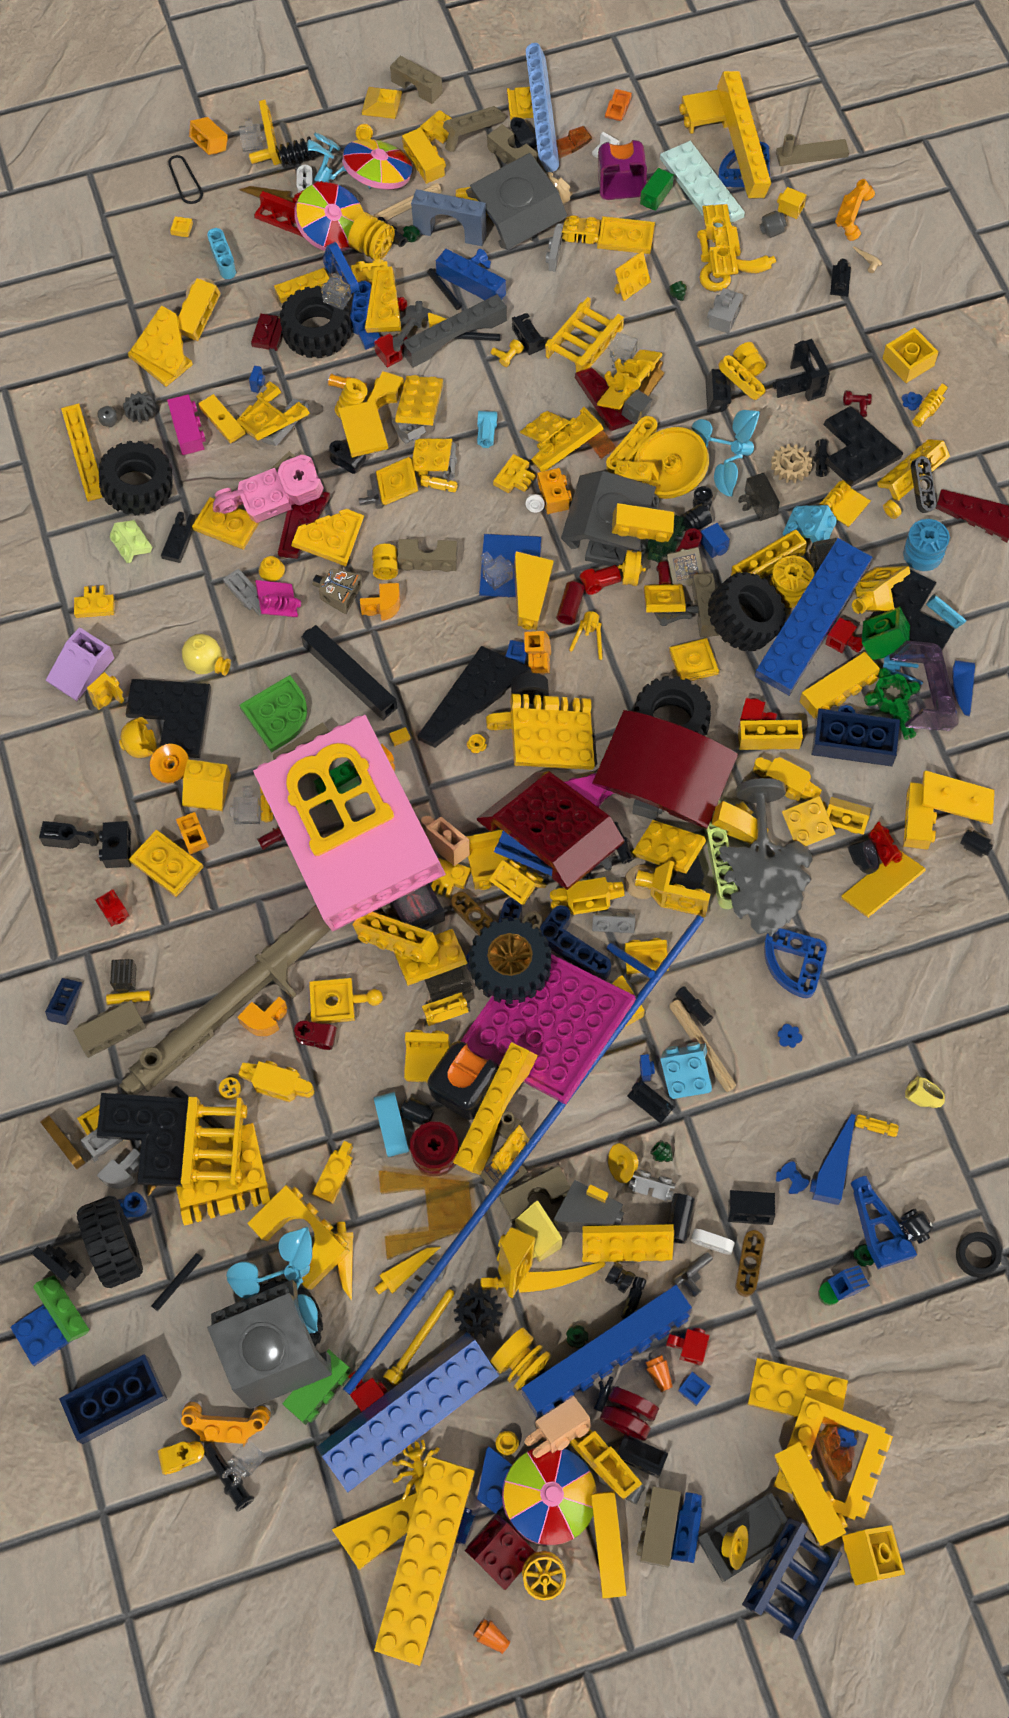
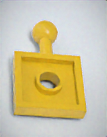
[309,978,383,1023]

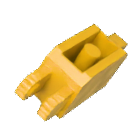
[753,757,822,801]
[550,877,625,915]
[238,1061,315,1102]

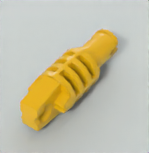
[912,383,948,427]

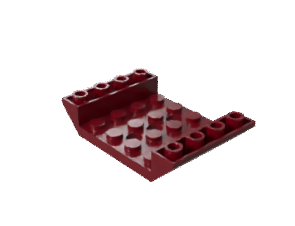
[477,771,624,890]

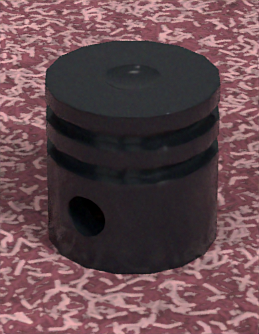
[680,503,712,531]

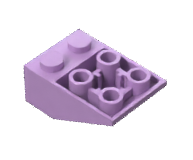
[46,627,115,701]

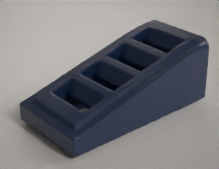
[45,978,82,1025]

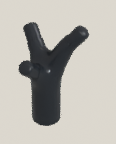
[594,1377,619,1412]

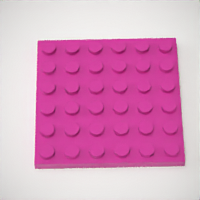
[461,954,636,1105]

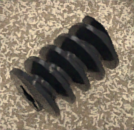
[276,136,315,168]

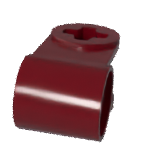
[676,528,702,552]
[294,1021,337,1050]

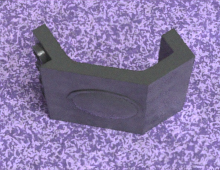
[466,153,568,250]
[561,471,660,562]
[207,1279,332,1408]

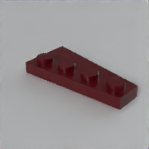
[574,367,634,431]
[936,489,1009,543]

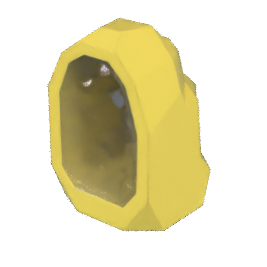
[905,1076,945,1108]

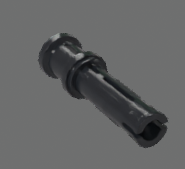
[204,1442,254,1512]

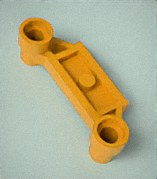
[835,179,875,241]
[181,1402,271,1444]

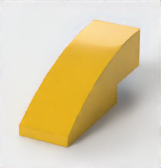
[712,801,769,847]

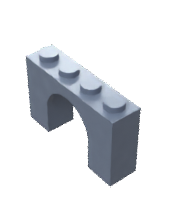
[411,189,487,246]

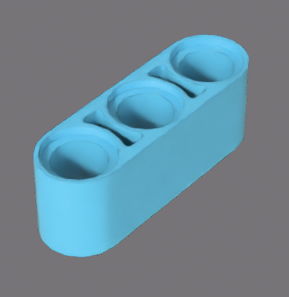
[207,228,236,279]
[373,1092,409,1157]

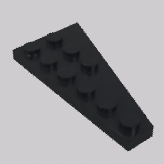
[417,646,532,748]

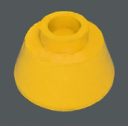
[259,556,285,582]

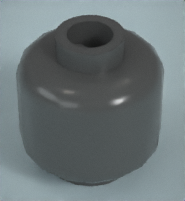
[759,210,787,238]

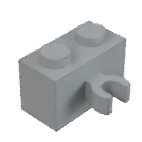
[707,288,743,334]

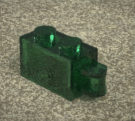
[647,514,686,563]

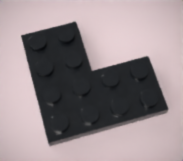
[823,406,903,487]
[869,570,955,663]
[125,679,211,758]
[97,1093,188,1187]

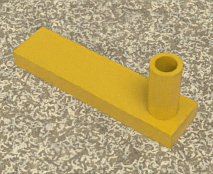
[249,99,281,165]

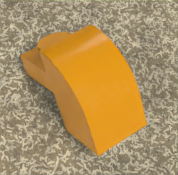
[360,583,400,621]
[524,631,551,674]
[176,812,209,855]
[237,997,288,1037]

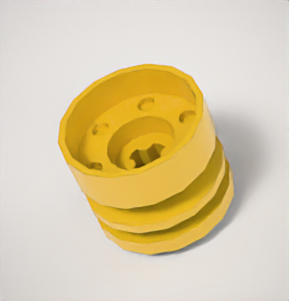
[348,212,395,260]
[770,555,814,608]
[490,1327,551,1391]

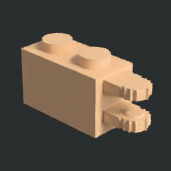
[421,816,470,866]
[524,1396,591,1458]

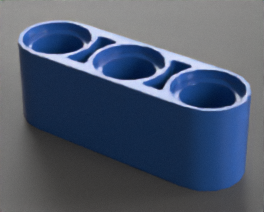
[350,281,371,335]

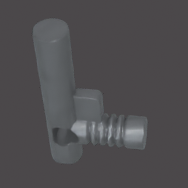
[358,473,383,509]
[672,1252,713,1297]

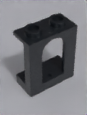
[790,339,830,401]

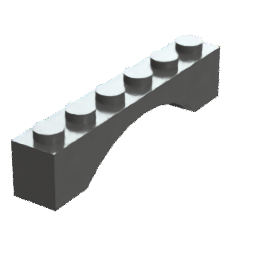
[403,294,507,368]

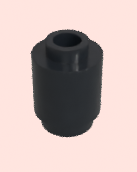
[960,829,993,858]
[401,1097,435,1125]

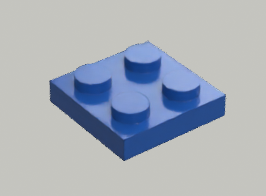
[10,1305,72,1366]

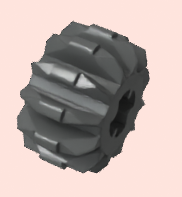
[123,391,156,424]

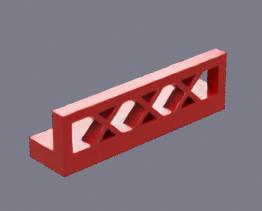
[254,191,303,237]

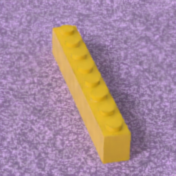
[717,71,771,198]

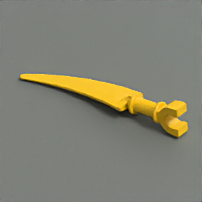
[480,1262,605,1293]

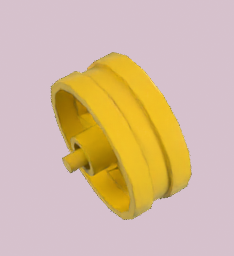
[618,550,646,586]
[522,1551,566,1601]

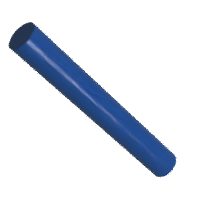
[607,943,655,978]

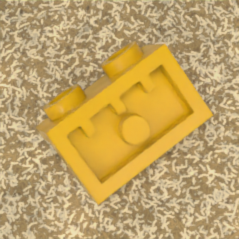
[351,259,388,287]
[614,461,659,482]
[87,672,124,710]
[624,938,669,974]

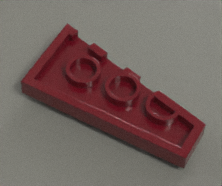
[278,492,330,559]

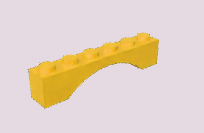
[453,1042,538,1175]

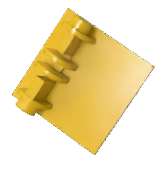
[562,215,601,244]
[614,251,651,301]
[520,411,570,450]
[412,439,452,478]
[819,480,871,527]
[782,796,836,846]
[490,1125,529,1175]

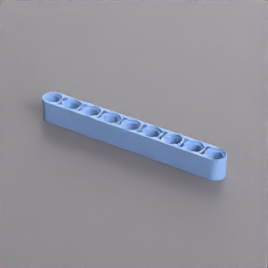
[526,43,559,172]

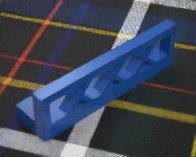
[494,831,552,876]

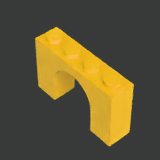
[247,1185,350,1290]

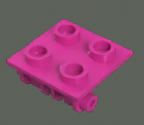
[255,580,301,617]

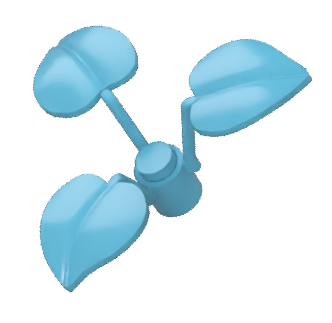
[307,133,371,189]
[691,410,760,497]
[226,1227,318,1333]

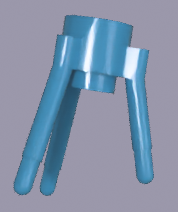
[883,651,934,685]

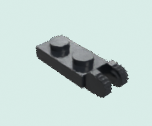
[161,512,195,563]

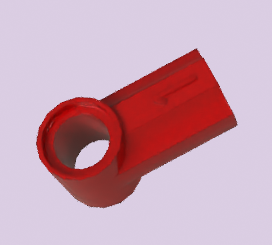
[579,565,621,595]

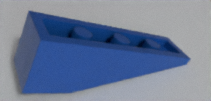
[809,1114,856,1205]

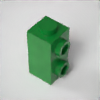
[640,168,674,211]
[313,760,360,805]

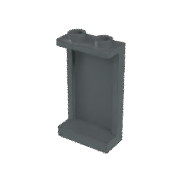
[698,1492,792,1583]

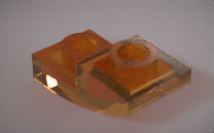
[556,126,592,158]
[586,430,616,460]
[818,1424,852,1481]

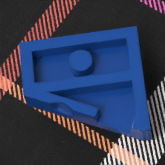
[477,1446,512,1514]

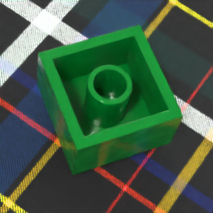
[862,607,910,660]

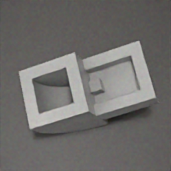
[391,418,426,444]
[97,1148,140,1189]

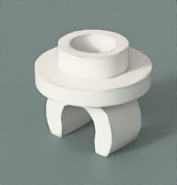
[526,494,545,513]

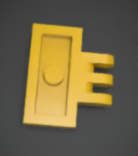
[417,110,452,143]
[493,454,536,493]
[74,585,114,618]
[431,858,471,898]

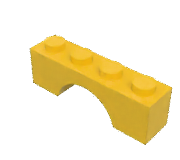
[367,371,404,423]

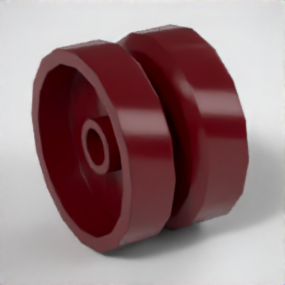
[410,1122,459,1176]
[599,1387,659,1441]

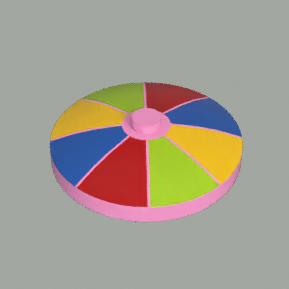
[342,139,412,189]
[295,182,364,252]
[502,1448,597,1546]

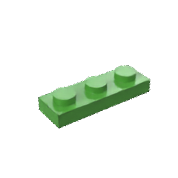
[33,1275,89,1343]

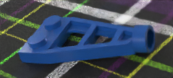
[850,1176,917,1269]

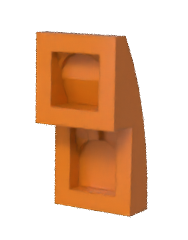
[605,89,632,121]

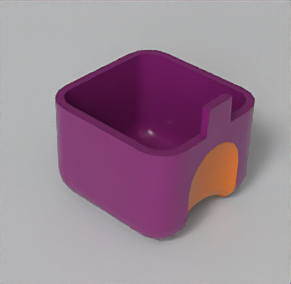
[598,140,647,200]

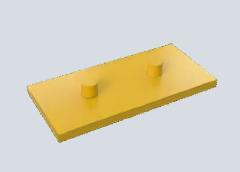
[921,770,994,825]
[841,850,926,918]

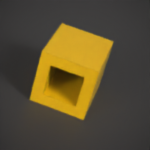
[777,187,806,219]

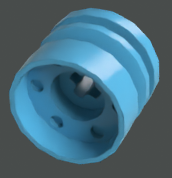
[903,519,950,571]

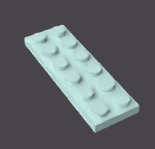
[660,141,745,227]

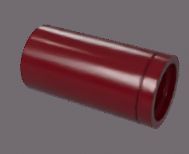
[556,581,585,625]

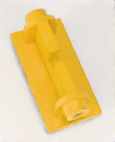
[422,992,469,1026]

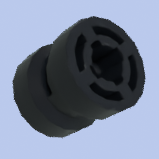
[692,486,713,511]
[605,1262,636,1294]

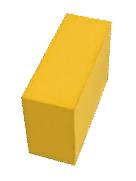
[389,727,411,746]
[586,1184,608,1203]

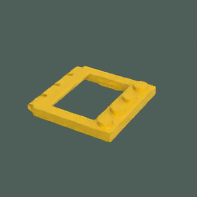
[773,1396,893,1520]

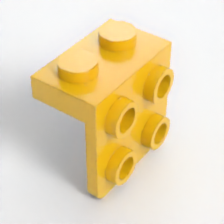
[404,1030,450,1082]

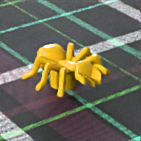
[392,1439,440,1501]

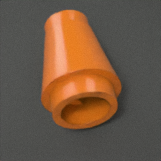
[645,1355,673,1392]
[473,1619,510,1654]

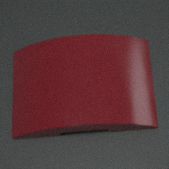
[592,710,738,829]

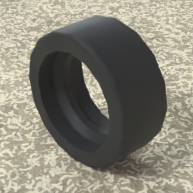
[511,673,549,704]
[956,1232,1002,1278]

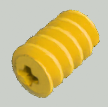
[334,378,368,417]

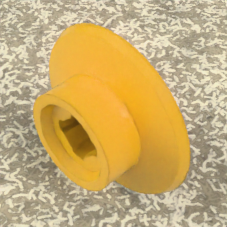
[608,1143,638,1183]
[722,1525,748,1570]

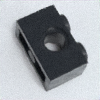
[99,821,131,868]

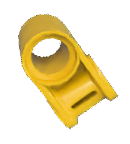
[158,1441,204,1475]

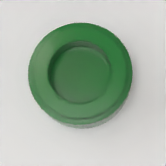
[818,1282,839,1306]

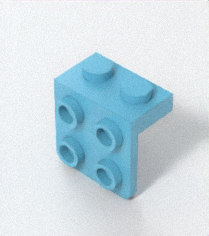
[782,505,837,550]
[660,1042,712,1099]

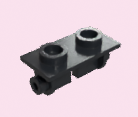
[830,258,851,297]
[772,372,810,398]
[627,1080,675,1124]

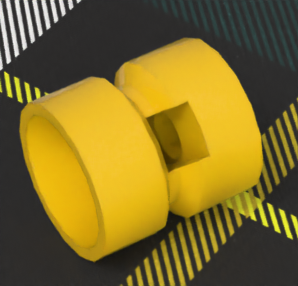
[733,342,766,377]
[372,543,398,580]

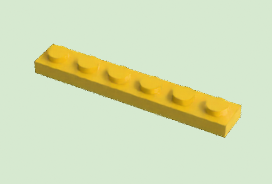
[61,403,103,502]

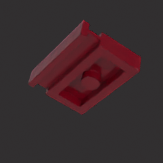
[251,313,283,351]

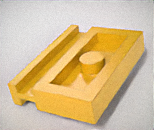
[507,87,534,120]

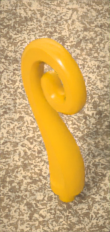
[699,255,776,292]

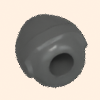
[97,406,117,427]

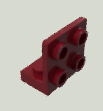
[464,1514,536,1590]

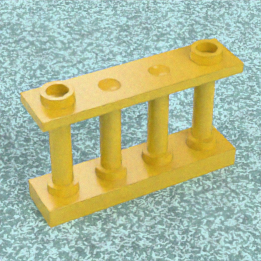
[545,297,624,372]
[181,1097,247,1190]

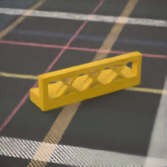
[877,439,950,501]

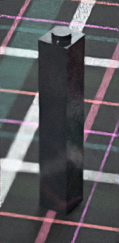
[301,625,398,721]

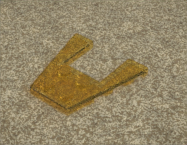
[379,1171,473,1260]

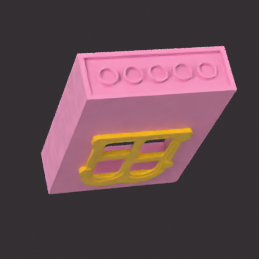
[253,715,446,932]

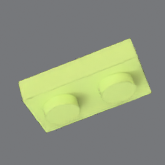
[110,520,153,563]

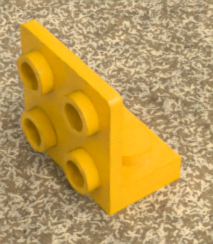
[489,859,547,905]

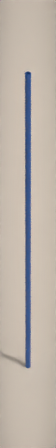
[343,915,704,1394]

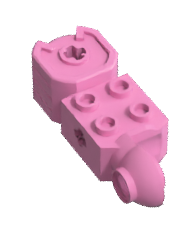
[213,455,324,523]

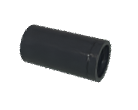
[667,1193,695,1244]

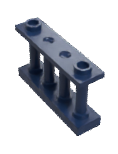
[742,1518,843,1641]

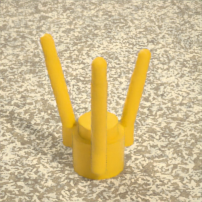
[569,611,602,660]

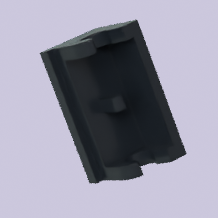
[512,313,546,355]
[706,369,731,412]
[728,1190,775,1225]
[617,1434,668,1478]

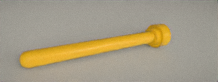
[383,1289,454,1387]

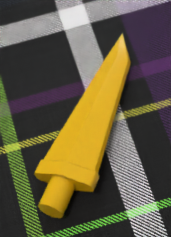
[335,1222,354,1300]
[374,1247,441,1295]

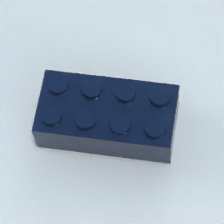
[811,709,900,767]
[59,1354,168,1444]

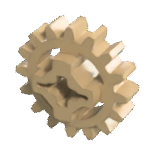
[771,444,812,483]

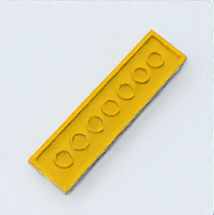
[374,1456,475,1666]

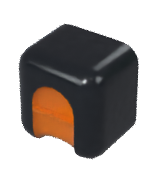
[427,1041,499,1120]

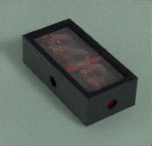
[390,883,445,930]

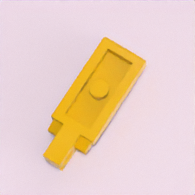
[312,1141,353,1204]

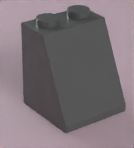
[554,1180,625,1233]

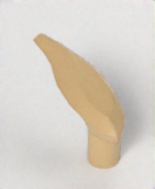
[853,246,883,273]

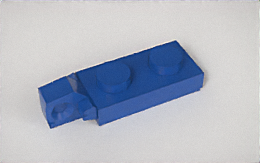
[671,1492,702,1563]

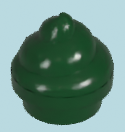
[669,281,687,301]
[650,1140,673,1162]

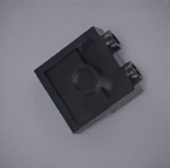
[31,1244,86,1290]

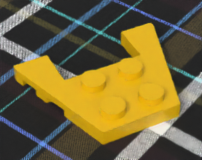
[236,381,310,441]

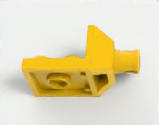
[852,566,910,614]
[635,861,710,917]

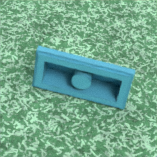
[926,595,967,629]

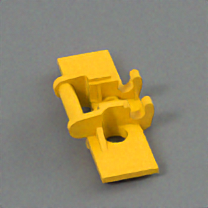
[697,204,741,276]
[597,350,662,410]

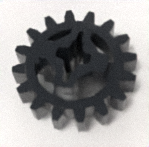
[453,1287,503,1339]

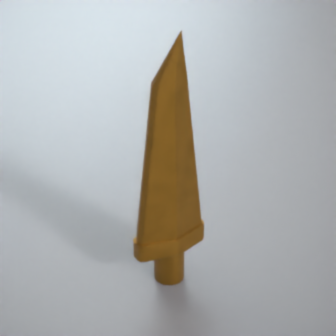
[239,186,294,203]
[639,360,664,396]

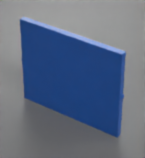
[479,534,541,598]

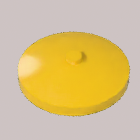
[634,427,709,499]

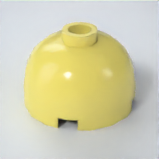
[182,634,222,674]

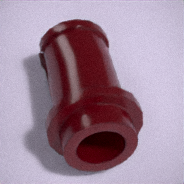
[656,561,671,585]
[257,827,284,850]

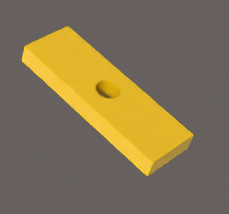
[198,394,246,444]

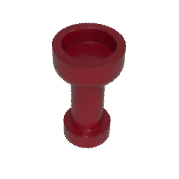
[843,390,872,417]

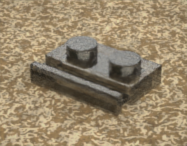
[424,965,473,1002]

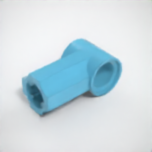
[477,411,497,448]

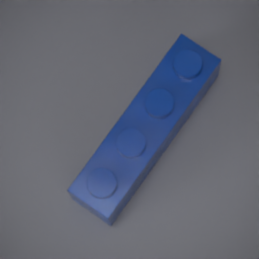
[436,249,506,300]

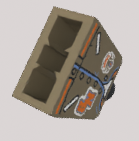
[312,568,362,614]

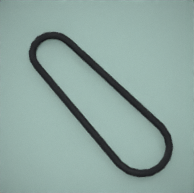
[168,155,203,204]

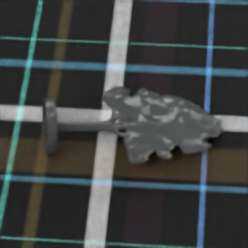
[719,778,812,937]

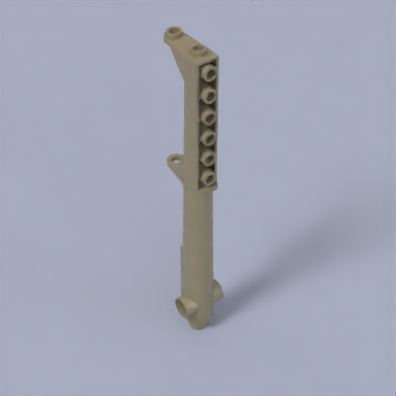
[119,904,392,1095]

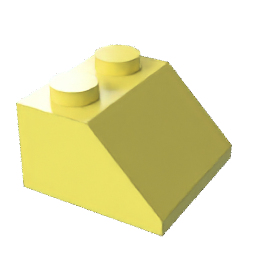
[514,1200,562,1262]

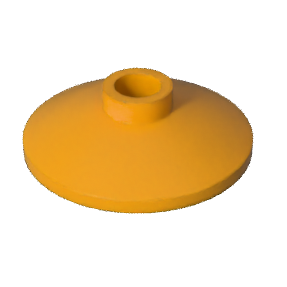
[150,744,189,783]

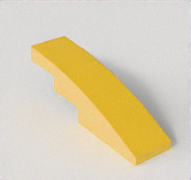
[570,1428,642,1500]
[591,1491,626,1599]

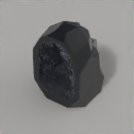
[847,839,879,875]

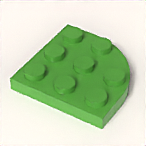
[239,675,307,752]

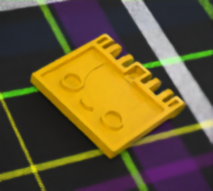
[510,694,595,770]
[176,1123,271,1226]

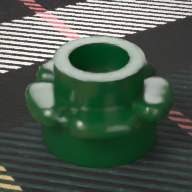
[403,225,420,242]
[854,1244,874,1267]
[566,1325,589,1348]

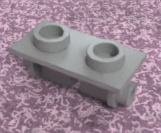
[592,911,635,933]
[629,1170,676,1201]
[403,1259,446,1308]

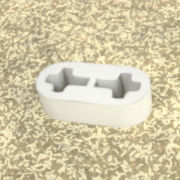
[296,165,313,193]
[691,1229,735,1255]

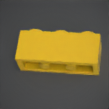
[402,128,446,184]
[178,278,221,341]
[612,503,674,542]
[738,720,803,750]
[903,782,937,850]

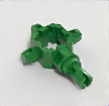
[864,668,920,740]

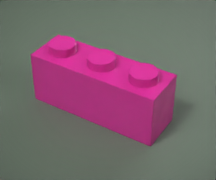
[167,394,206,455]

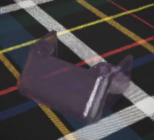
[889,641,959,731]

